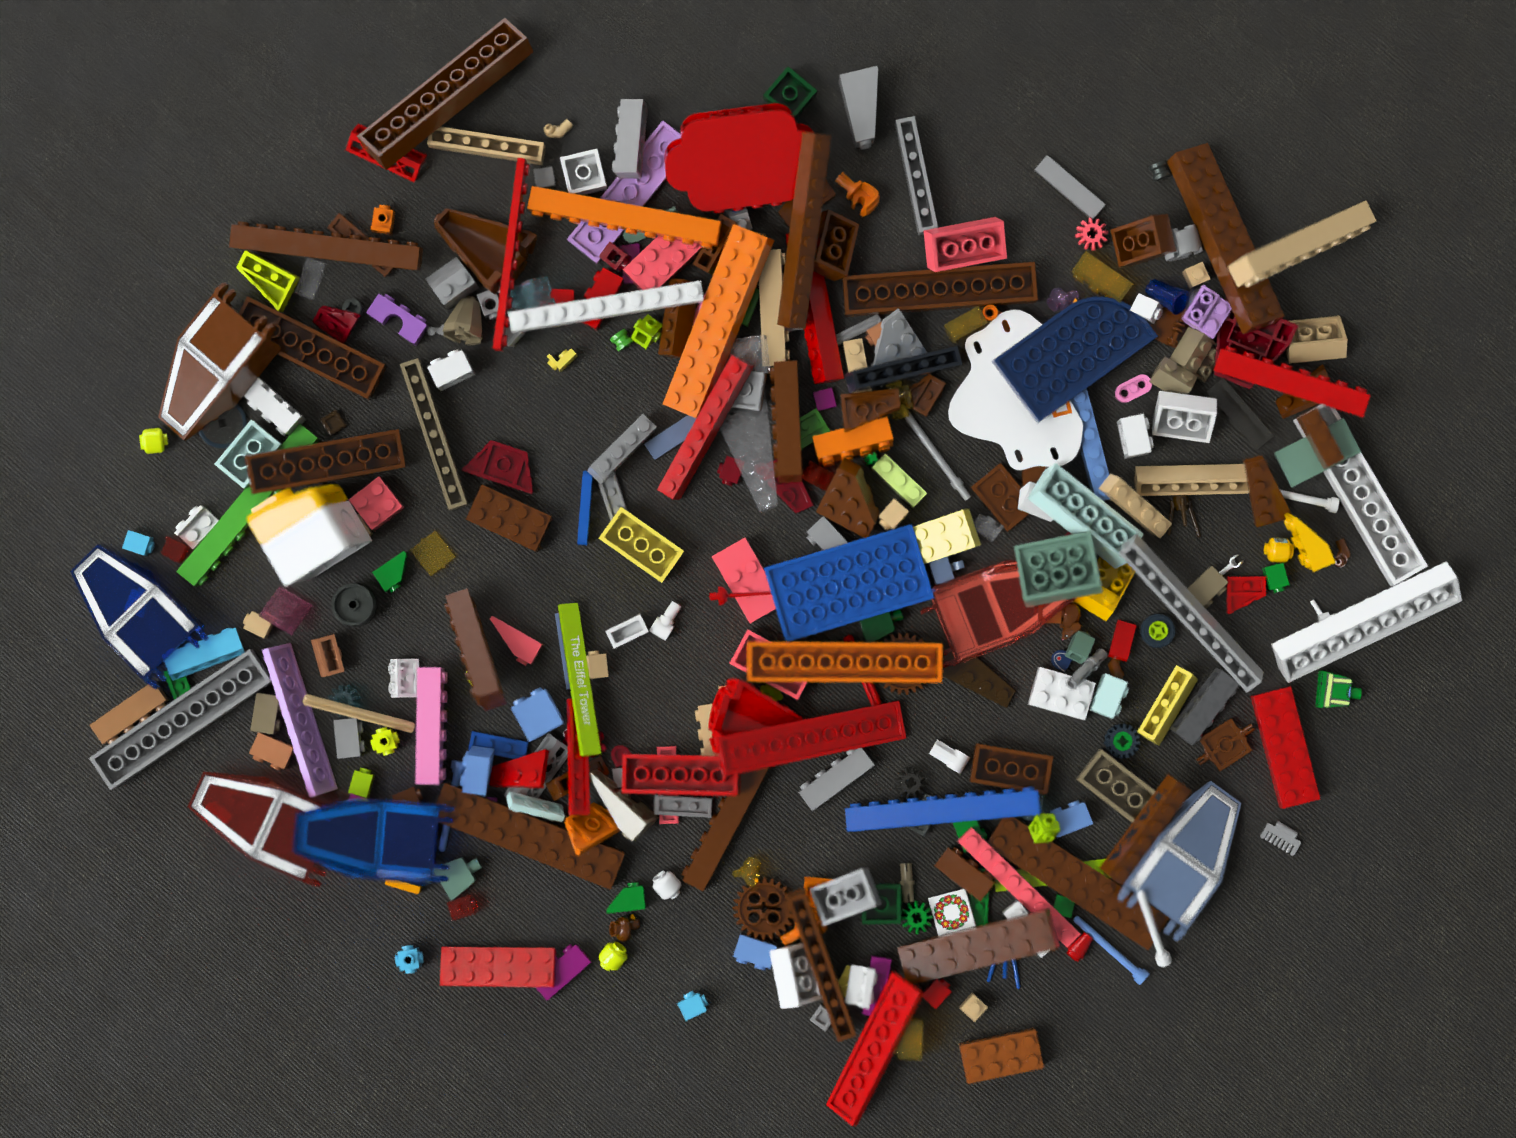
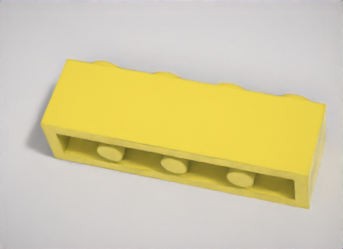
[1138,665,1198,745]

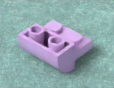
[1182,285,1231,339]

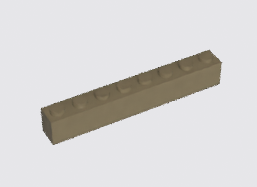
[400,358,469,511]

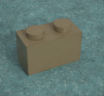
[1149,357,1198,395]
[1187,566,1228,609]
[250,693,282,734]

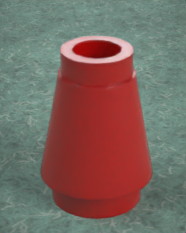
[1066,932,1093,962]

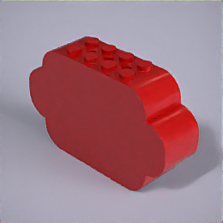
[664,103,814,213]

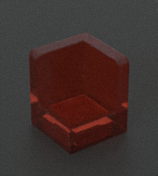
[161,536,190,564]

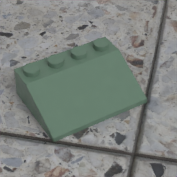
[1014,531,1103,607]

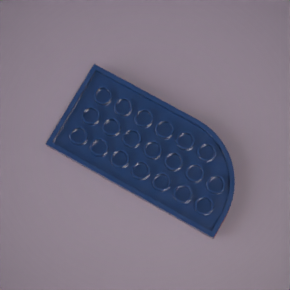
[992,297,1158,424]

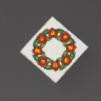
[928,889,976,936]

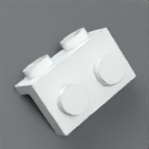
[845,965,877,1009]

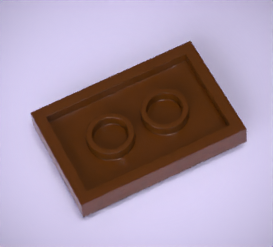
[970,463,1029,532]

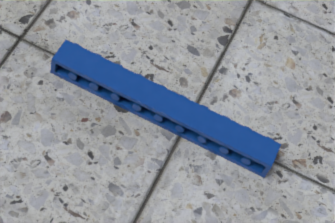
[845,787,1041,832]

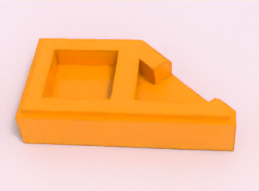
[384,877,422,894]

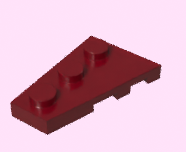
[754,459,813,514]

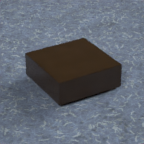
[320,410,347,436]

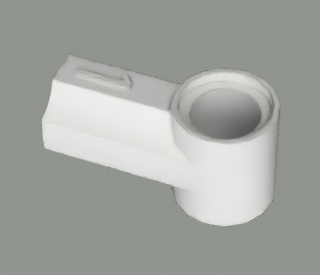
[929,740,970,774]

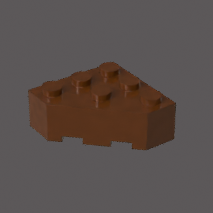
[816,457,880,538]

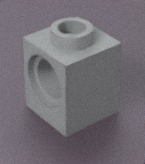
[477,290,499,320]

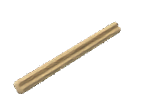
[303,694,415,733]

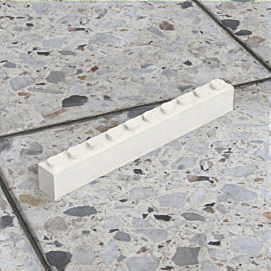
[508,281,704,333]

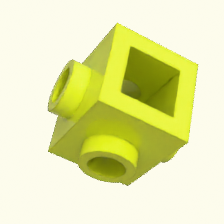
[370,727,400,756]

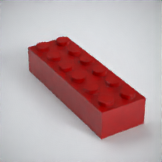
[1250,687,1320,809]
[622,754,741,796]

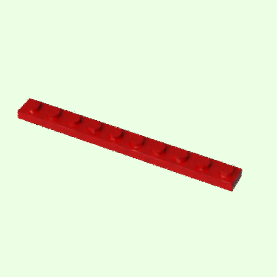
[493,158,530,352]

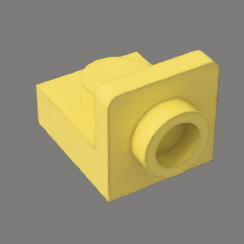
[547,349,577,372]

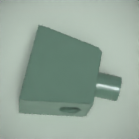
[433,857,482,900]

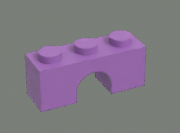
[366,294,429,346]

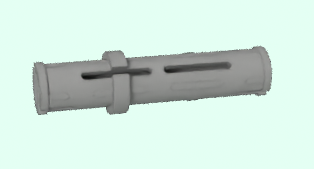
[1066,648,1108,690]

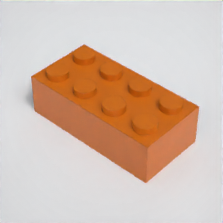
[812,417,893,467]

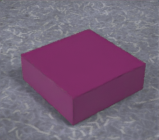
[813,388,836,411]

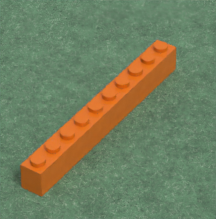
[527,186,722,249]

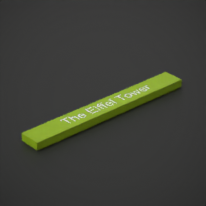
[558,603,601,756]

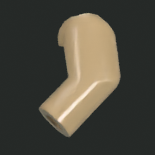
[544,119,573,138]

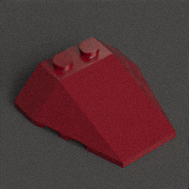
[1214,297,1298,389]

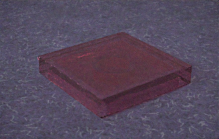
[259,586,312,636]

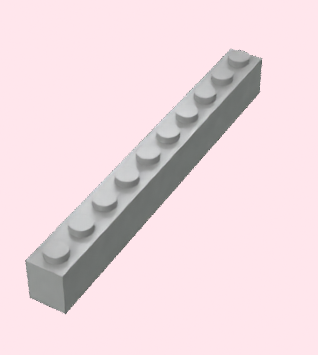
[1119,533,1264,692]

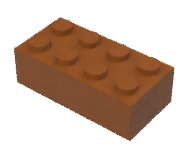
[958,1028,1044,1084]

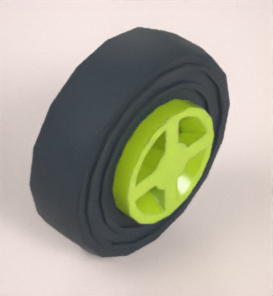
[1140,614,1175,648]

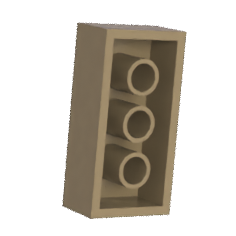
[1076,749,1155,823]

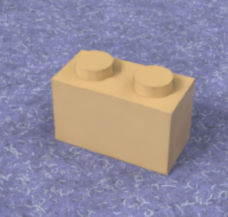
[879,499,909,531]

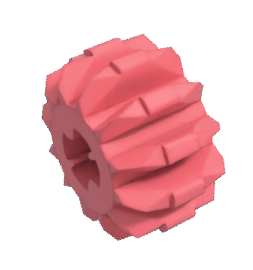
[1075,218,1108,251]

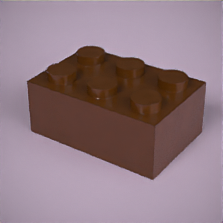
[813,209,859,281]
[1111,214,1176,267]

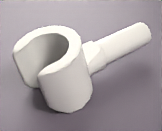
[1219,555,1244,576]
[1310,599,1330,622]

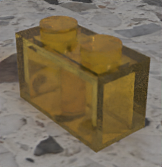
[944,306,988,343]

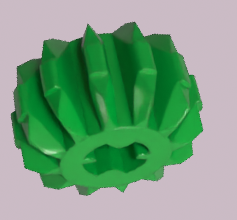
[901,901,933,934]

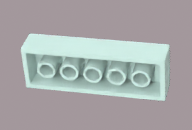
[1028,463,1143,569]

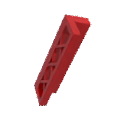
[346,123,427,182]

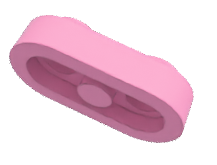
[1115,375,1152,403]

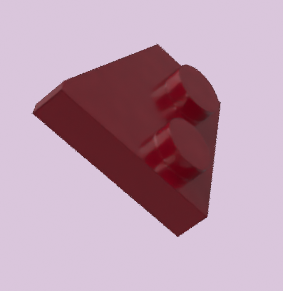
[312,305,361,344]

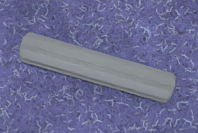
[836,314,882,345]

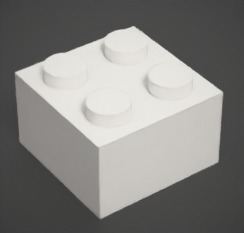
[560,149,607,195]
[428,349,476,391]
[1117,414,1154,459]

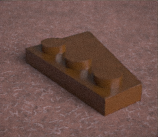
[841,389,900,432]

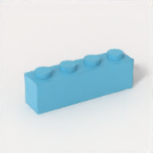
[162,628,245,681]

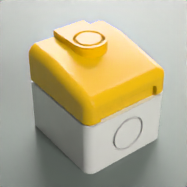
[247,484,372,586]

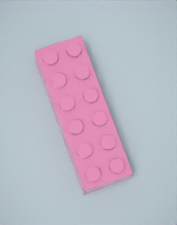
[416,668,448,784]

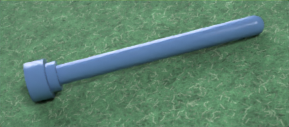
[438,760,466,852]
[1074,916,1149,985]

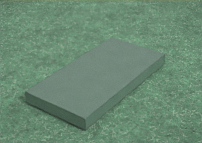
[1274,418,1361,487]

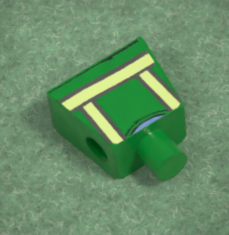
[1315,671,1362,708]

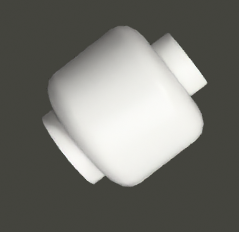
[653,871,681,900]

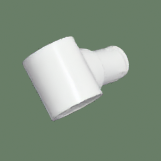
[649,601,681,641]

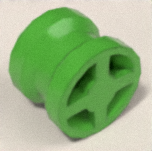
[610,329,634,352]

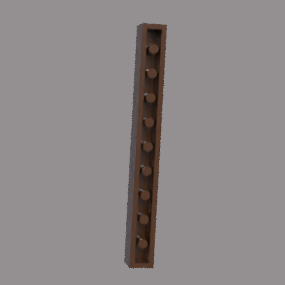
[777,132,831,329]
[229,221,423,271]

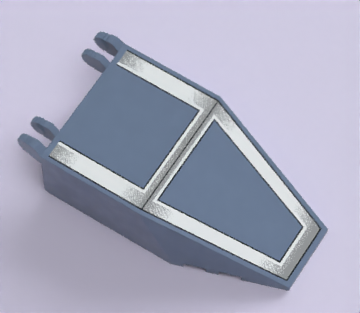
[1118,781,1241,941]

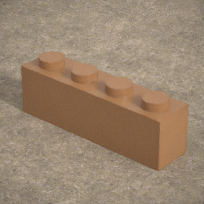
[89,681,169,744]

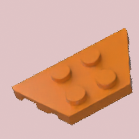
[565,802,621,856]

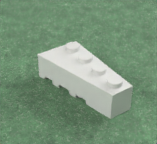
[244,377,306,436]

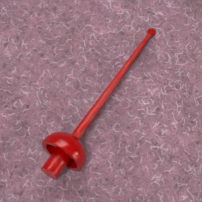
[709,586,771,606]

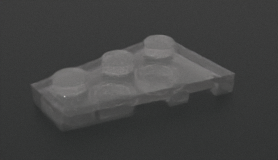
[726,335,770,373]

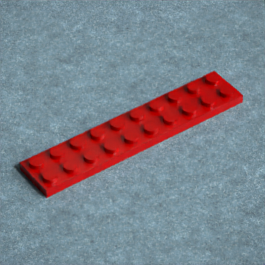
[716,701,906,776]

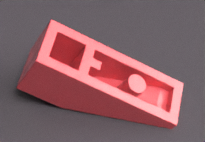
[490,616,543,666]

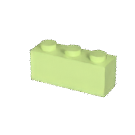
[871,454,927,508]

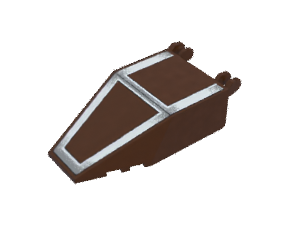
[158,282,281,441]

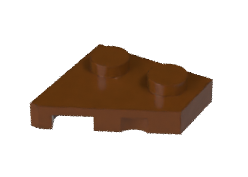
[899,374,946,417]

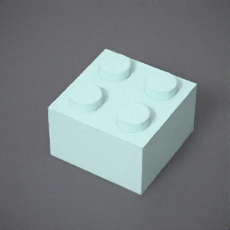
[1088,674,1129,718]

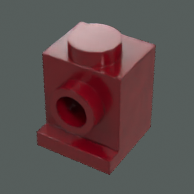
[598,241,631,272]

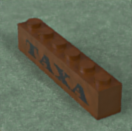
[1100,774,1191,885]

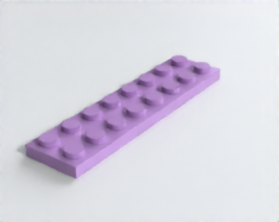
[567,121,681,264]
[262,643,338,797]

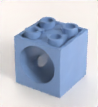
[511,688,566,742]

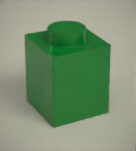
[1262,563,1289,593]

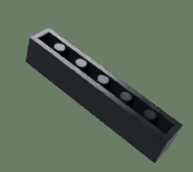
[845,346,962,393]

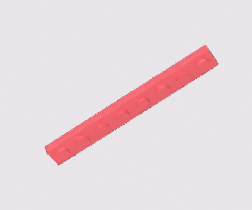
[958,827,1080,947]

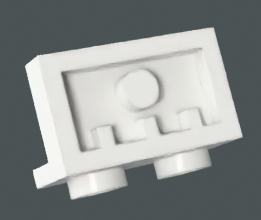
[175,505,219,549]
[388,659,419,698]

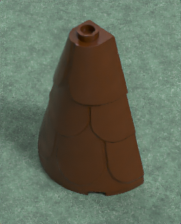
[434,208,537,295]

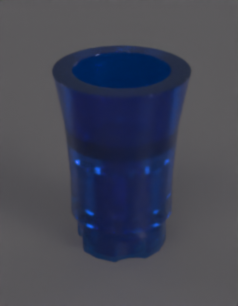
[1145,279,1190,315]

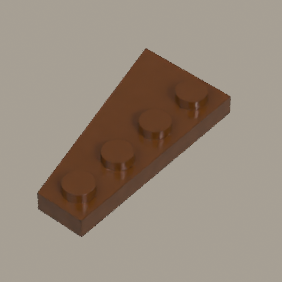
[1243,455,1292,528]

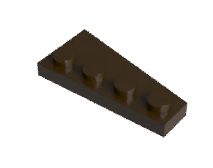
[942,643,1015,708]

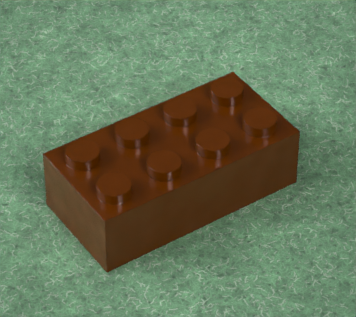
[466,485,553,552]
[969,743,1053,795]

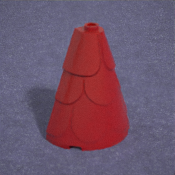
[708,679,804,754]

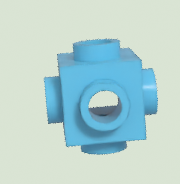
[395,945,424,974]

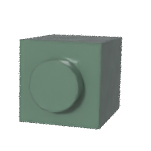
[1065,631,1095,664]

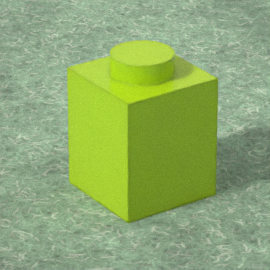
[348,767,375,798]

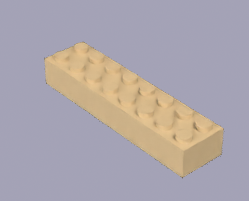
[1228,201,1376,287]

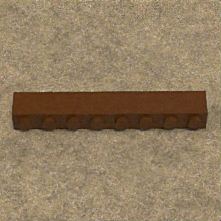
[681,767,769,891]
[787,887,856,1042]

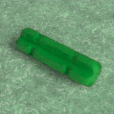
[864,452,878,467]

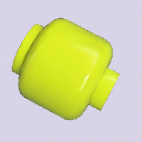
[139,428,168,454]
[599,942,627,971]

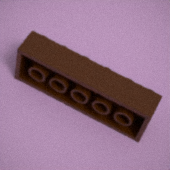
[770,361,802,483]
[444,589,507,711]

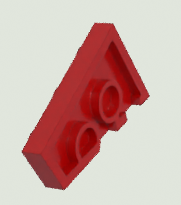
[489,749,549,788]

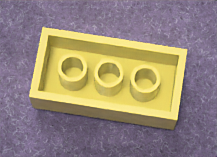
[599,507,684,583]

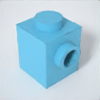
[677,991,709,1021]

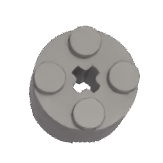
[1164,224,1203,261]

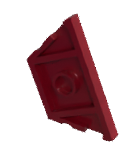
[462,440,533,494]

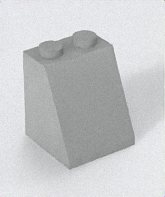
[426,257,479,310]

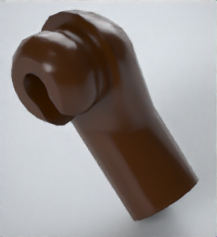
[1334,538,1351,567]
[1108,658,1124,680]

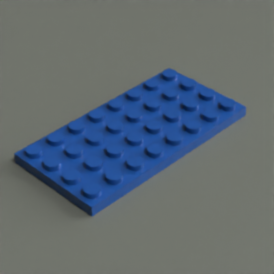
[764,524,934,642]

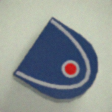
[1051,650,1072,673]

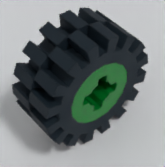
[1104,724,1140,759]

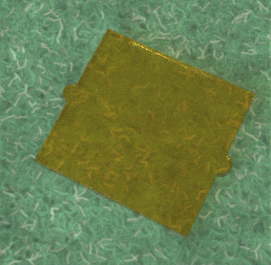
[410,531,455,576]

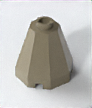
[443,296,483,345]

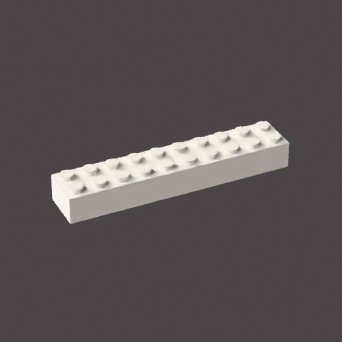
[1293,404,1427,586]
[1272,562,1462,683]

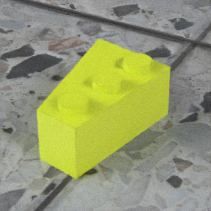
[236,250,300,312]

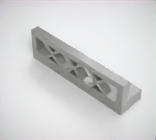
[504,733,568,798]

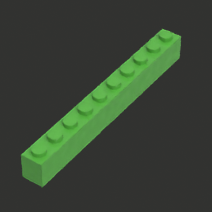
[176,424,320,587]

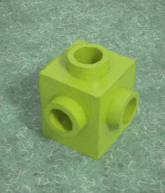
[631,314,663,349]
[1028,813,1060,844]

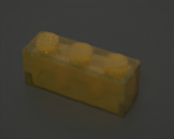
[1071,251,1133,303]

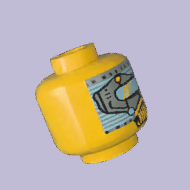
[1264,537,1294,563]

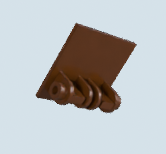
[1149,300,1189,348]

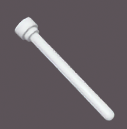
[1279,489,1340,513]
[1137,891,1172,967]

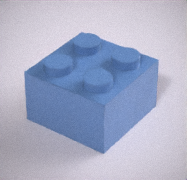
[460,746,495,796]

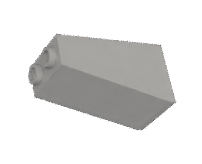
[839,66,878,150]

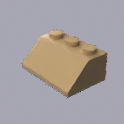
[1285,316,1347,363]

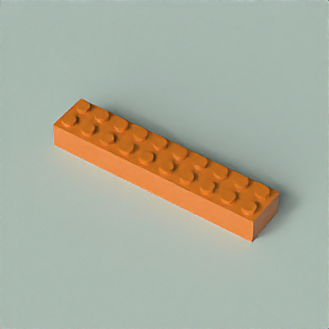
[663,224,774,418]
[746,642,942,683]

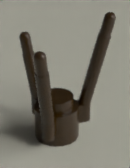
[1167,495,1201,538]

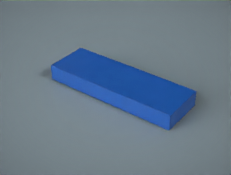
[468,731,529,759]

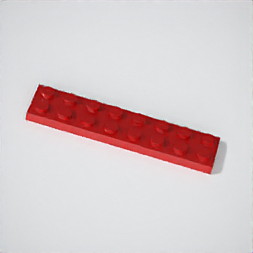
[826,972,923,1126]

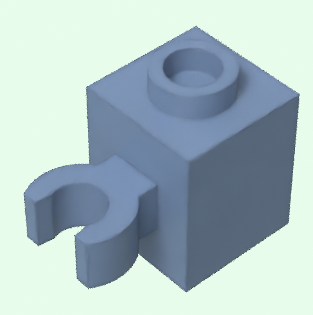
[928,557,965,587]

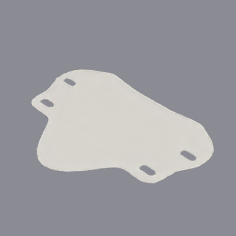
[948,310,1083,470]

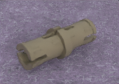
[900,863,915,902]

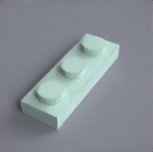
[507,791,565,822]

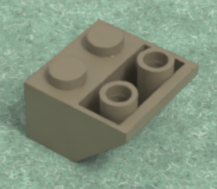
[1170,327,1217,383]

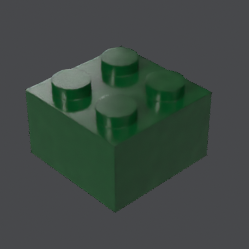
[763,66,817,120]
[861,884,901,924]

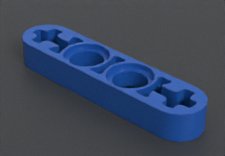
[577,470,593,545]

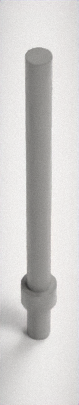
[899,404,971,501]

